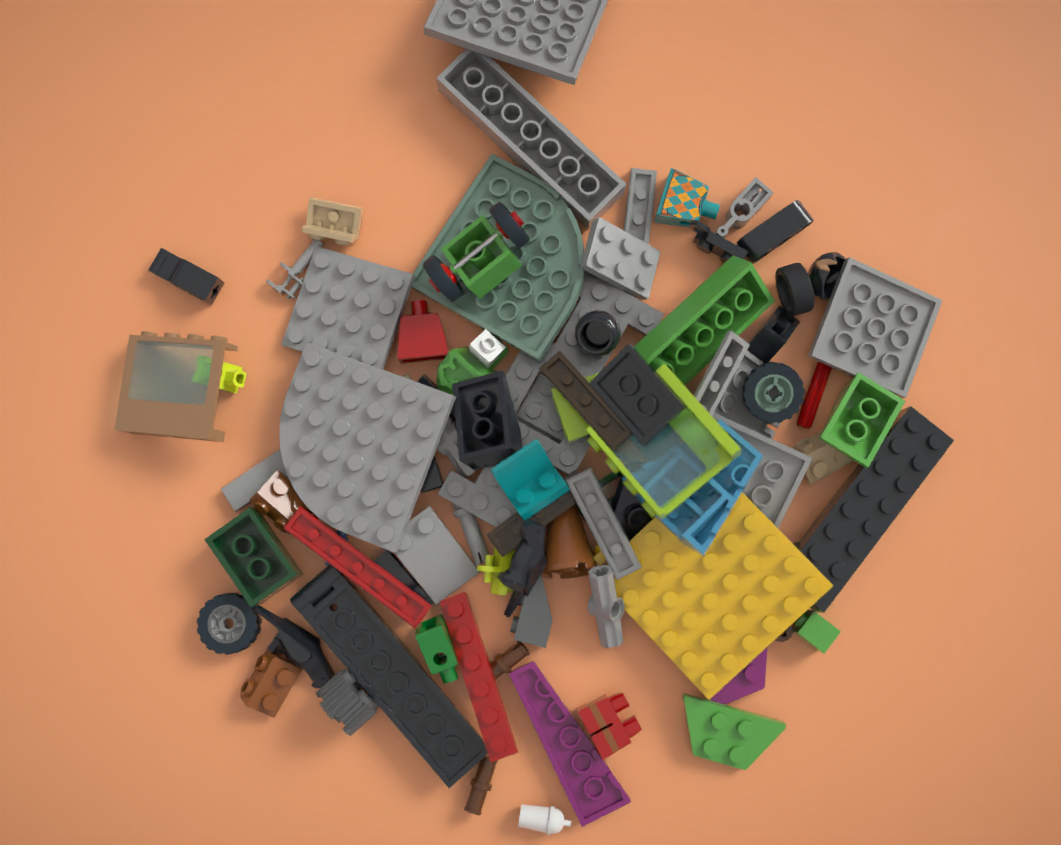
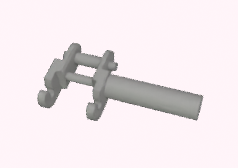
[265,239,324,300]

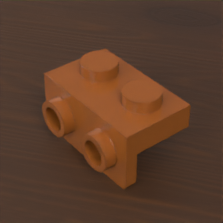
[250,470,312,535]
[240,649,302,718]

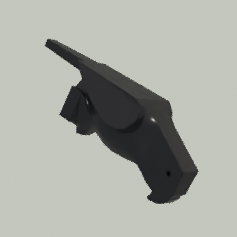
[497,520,547,618]
[254,605,334,689]

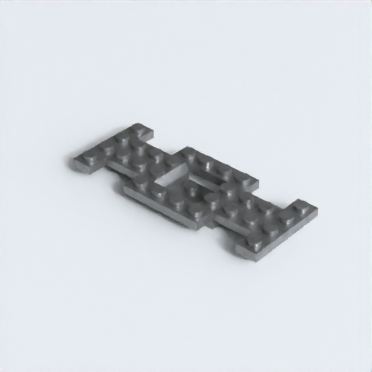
[438,271,664,527]

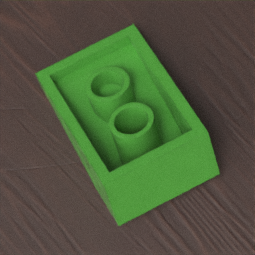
[819,372,905,468]

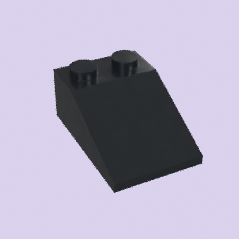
[452,370,522,470]

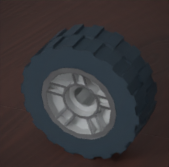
[196,593,262,655]

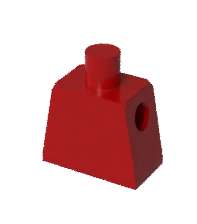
[397,300,449,364]

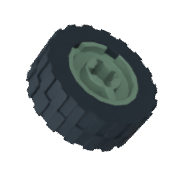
[742,362,805,423]

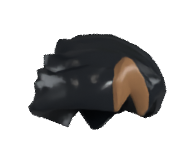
[808,252,845,300]

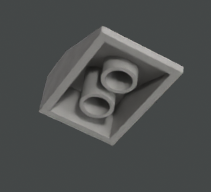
[395,506,480,605]

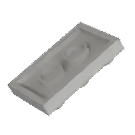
[580,217,661,301]

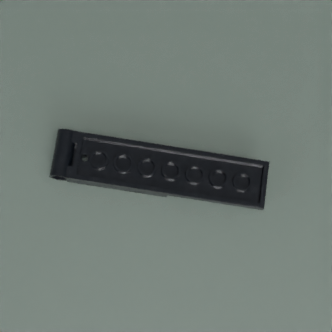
[290,564,488,788]

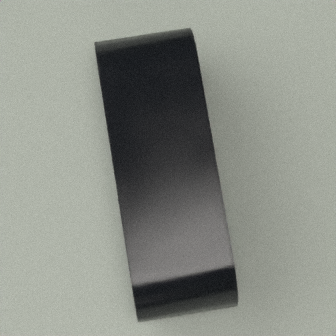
[737,199,814,264]

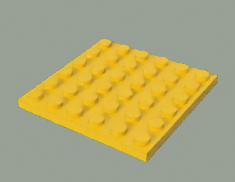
[605,492,833,700]

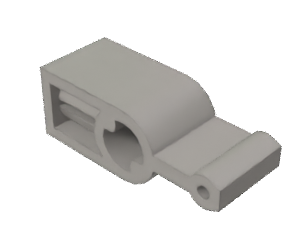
[715,177,774,238]

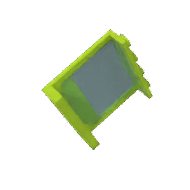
[586,364,741,520]

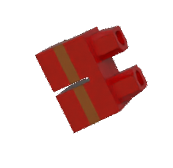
[577,692,642,760]

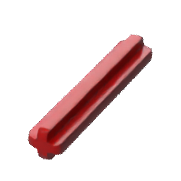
[797,362,832,429]

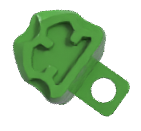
[437,335,508,395]

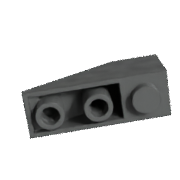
[510,574,553,648]

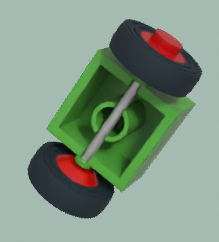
[422,201,530,302]

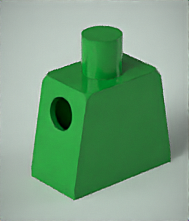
[415,614,459,684]

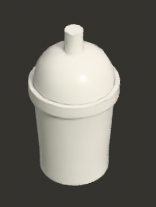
[518,804,571,835]

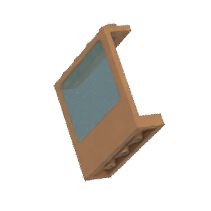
[114,331,238,442]

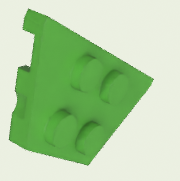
[682,693,786,770]

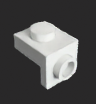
[469,329,506,368]

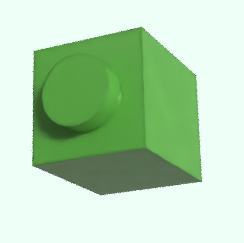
[793,610,841,654]

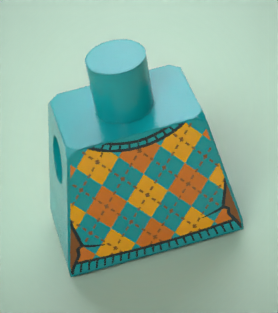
[654,168,720,228]

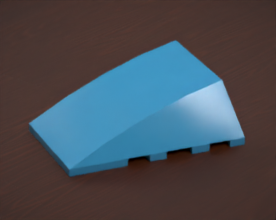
[622,419,763,556]

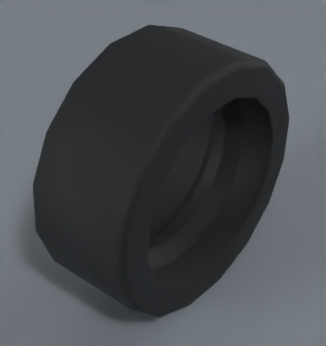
[775,263,815,317]

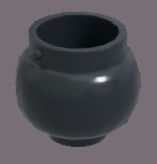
[575,310,621,357]

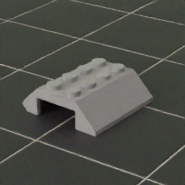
[693,330,780,439]

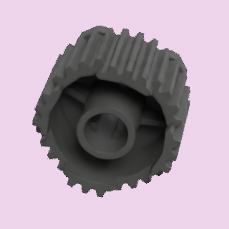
[316,669,379,736]

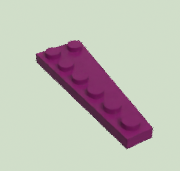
[509,660,631,827]

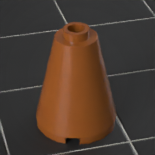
[542,506,596,579]

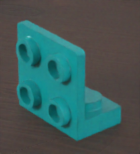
[491,439,570,521]

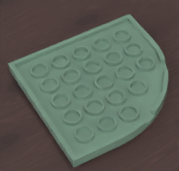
[412,154,585,362]

